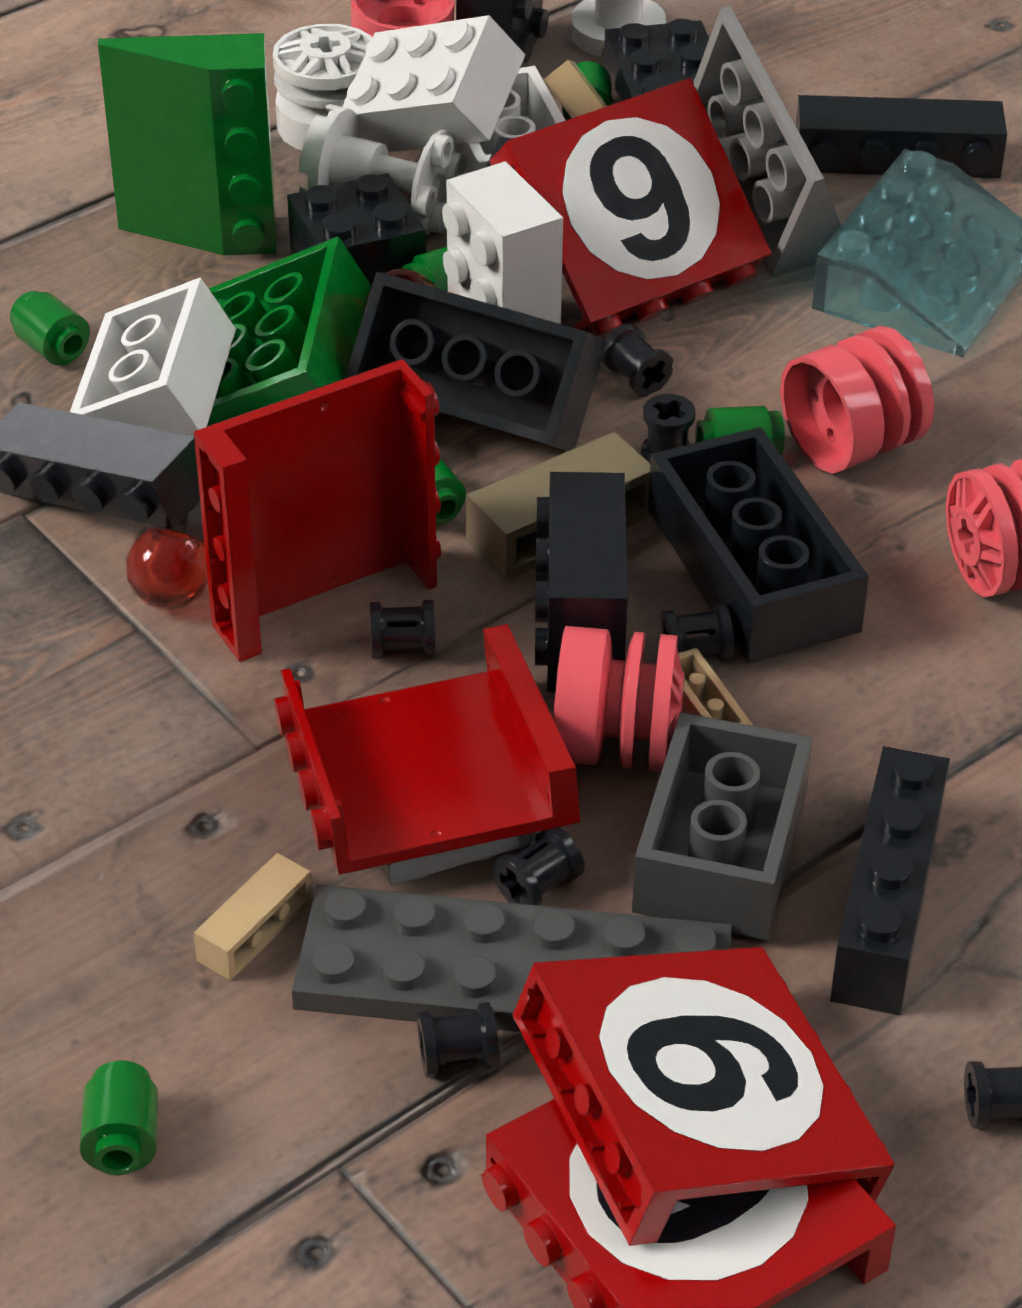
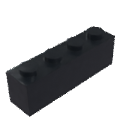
[796,95,1007,178]
[0,402,200,530]
[830,746,950,1016]

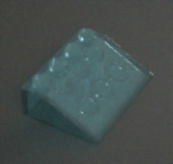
[812,149,1022,357]

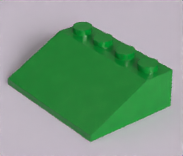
[98,33,277,255]
[207,236,371,427]

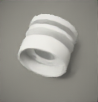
[273,24,373,150]

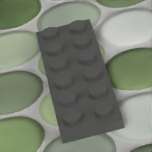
[292,884,732,1032]

